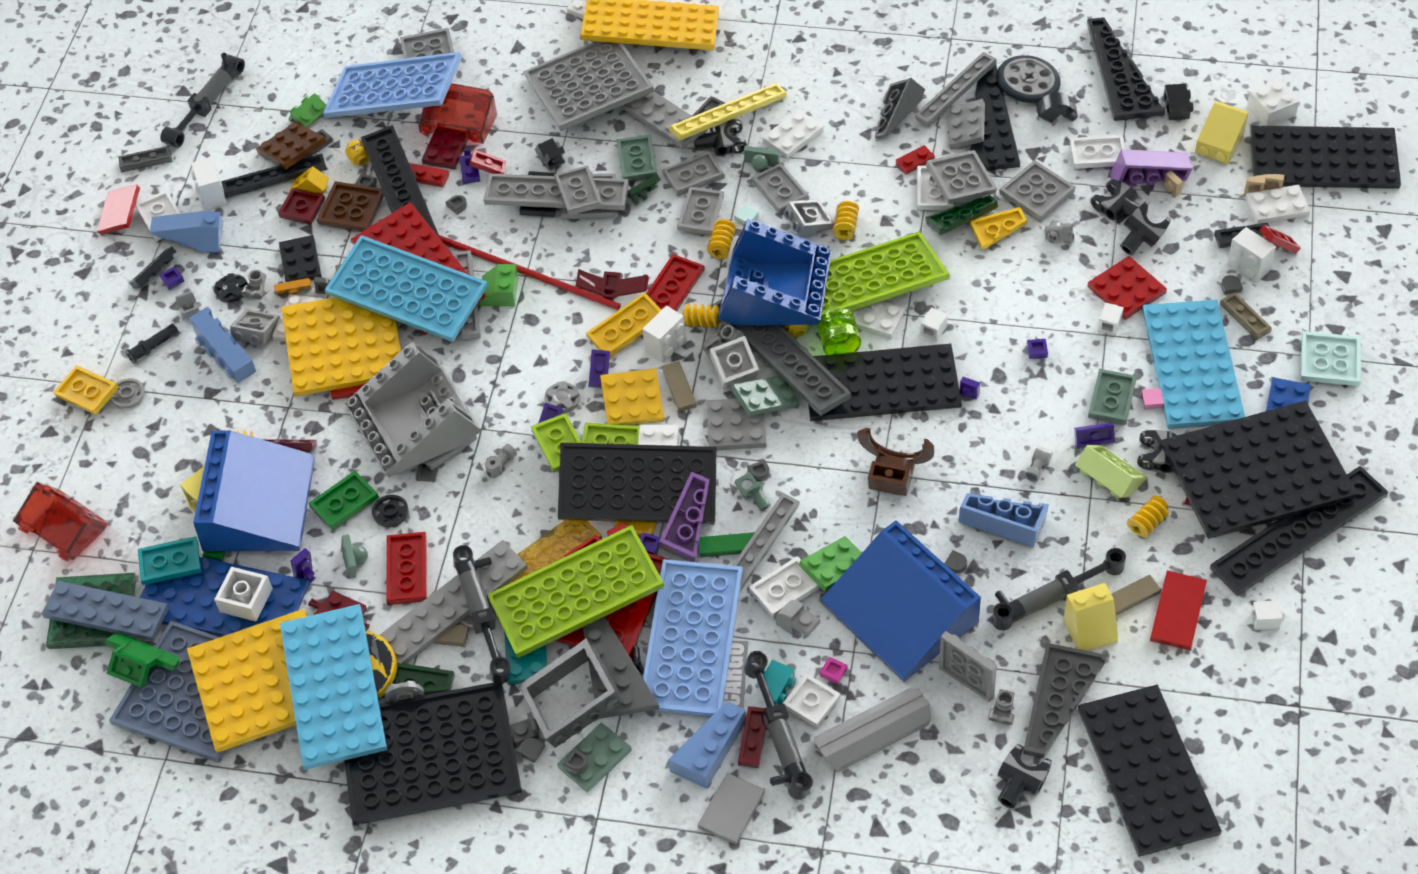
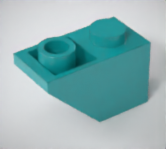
[764,660,796,705]

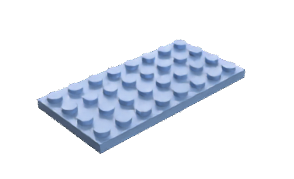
[323,52,462,118]
[643,559,743,717]

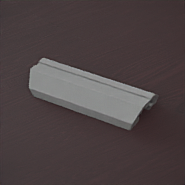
[814,688,931,772]

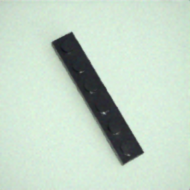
[221,154,327,198]

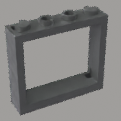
[518,639,624,748]

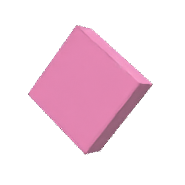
[1141,388,1164,409]

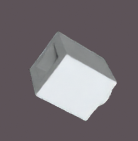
[1098,303,1124,336]
[920,308,948,341]
[1251,601,1285,630]

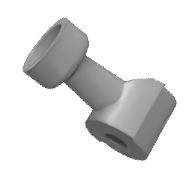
[485,444,517,478]
[1024,446,1053,482]

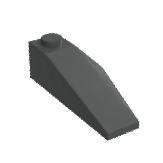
[875,78,926,139]

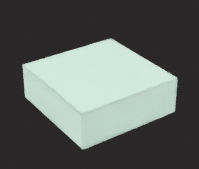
[734,205,759,225]

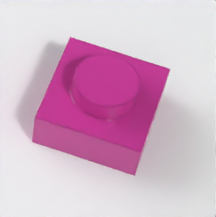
[820,657,848,685]

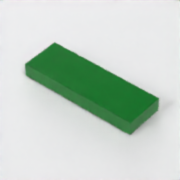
[699,532,755,557]

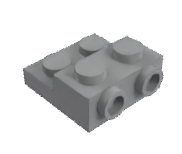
[784,199,834,236]
[230,309,280,345]

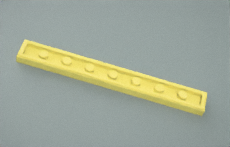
[669,83,787,141]

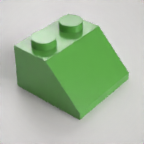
[479,264,518,306]

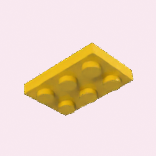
[53,365,119,415]

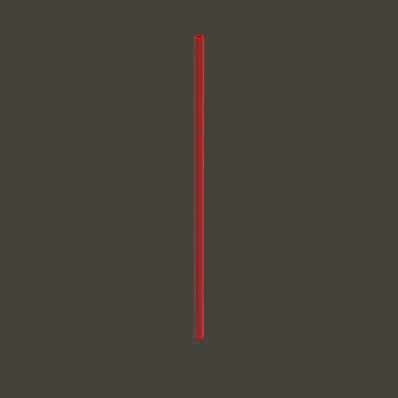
[439,235,621,310]

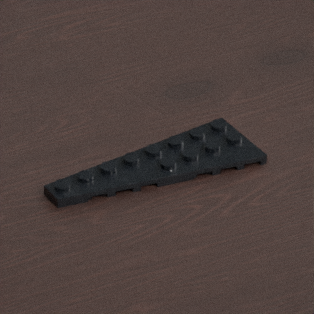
[1087,17,1165,121]
[970,65,1020,171]

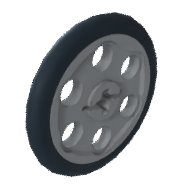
[996,55,1061,103]

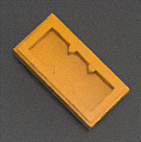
[273,278,313,294]

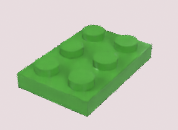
[799,536,862,592]

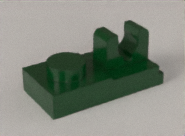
[627,174,661,205]

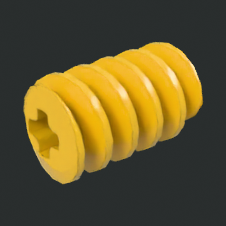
[833,201,859,241]
[707,219,736,260]
[682,303,722,329]
[1127,496,1169,538]

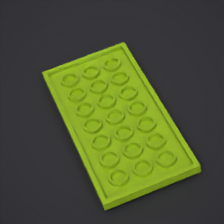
[819,231,950,322]
[487,525,665,658]

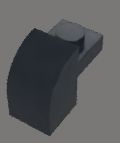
[1036,92,1078,123]
[535,138,565,170]

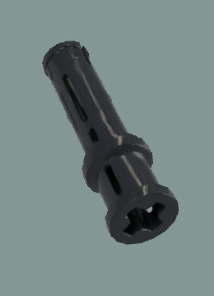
[125,323,179,364]

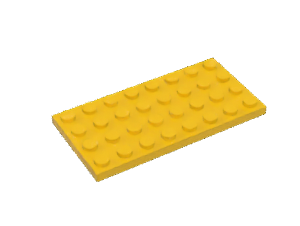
[580,0,719,50]

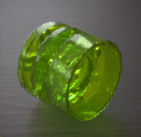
[816,308,862,355]

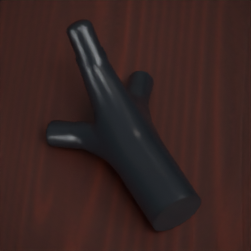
[632,646,644,675]

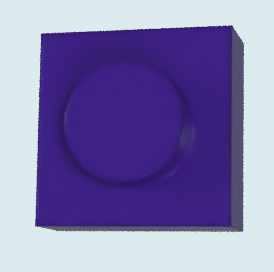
[159,266,185,290]
[1027,339,1048,359]
[960,376,981,399]
[640,532,661,555]

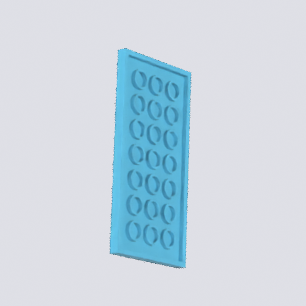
[325,235,488,342]
[1142,299,1245,429]
[280,604,388,770]

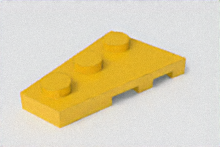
[969,207,1027,251]

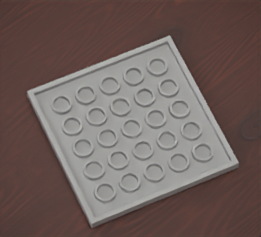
[523,41,654,131]

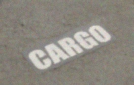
[723,641,748,708]

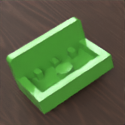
[288,93,326,128]

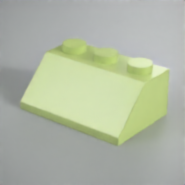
[1075,445,1148,499]

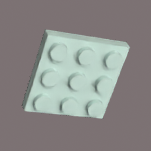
[1301,331,1361,386]

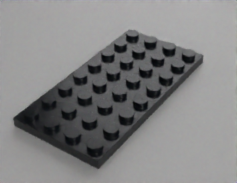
[1250,125,1401,189]
[808,343,962,421]
[558,442,717,524]
[1078,684,1222,857]

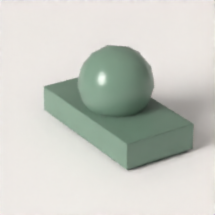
[744,146,780,171]
[341,534,368,578]

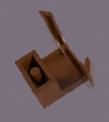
[857,428,935,496]

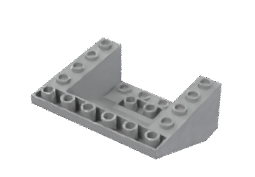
[344,341,482,478]

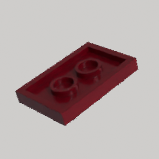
[421,123,471,170]

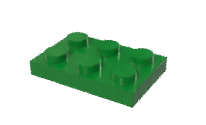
[308,471,379,531]

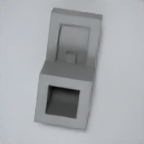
[776,600,820,637]

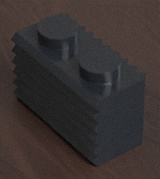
[1163,83,1194,120]

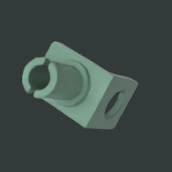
[734,472,771,511]

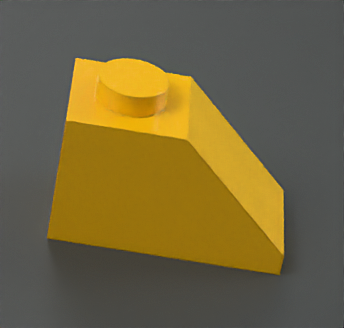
[289,166,329,194]

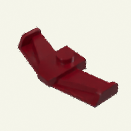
[575,269,649,299]

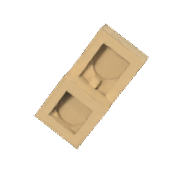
[1244,174,1284,194]

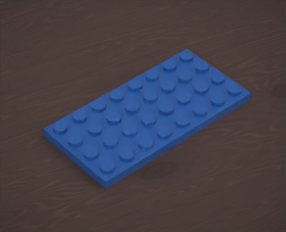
[139,557,310,637]

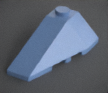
[150,211,223,253]

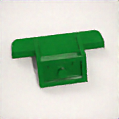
[105,633,180,687]

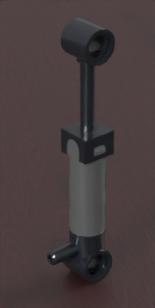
[160,53,245,148]
[453,545,510,684]
[992,548,1126,631]
[744,651,813,800]

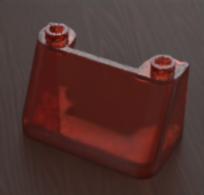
[418,83,497,144]
[13,481,109,562]

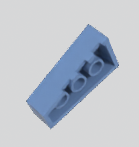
[190,306,256,383]
[958,493,1049,547]
[668,701,746,789]

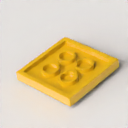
[600,368,664,425]

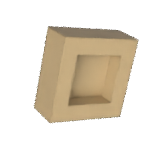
[1164,171,1183,197]

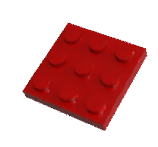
[1087,256,1167,320]

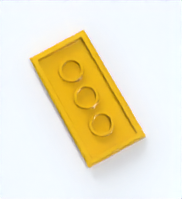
[586,292,661,358]

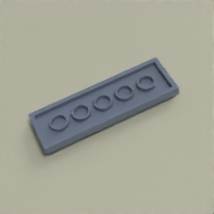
[41,581,169,641]

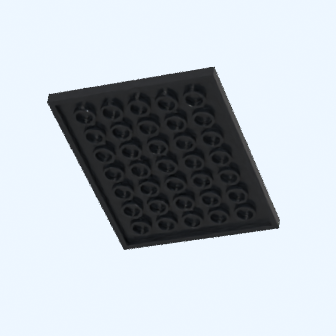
[1160,401,1357,539]
[344,682,522,826]

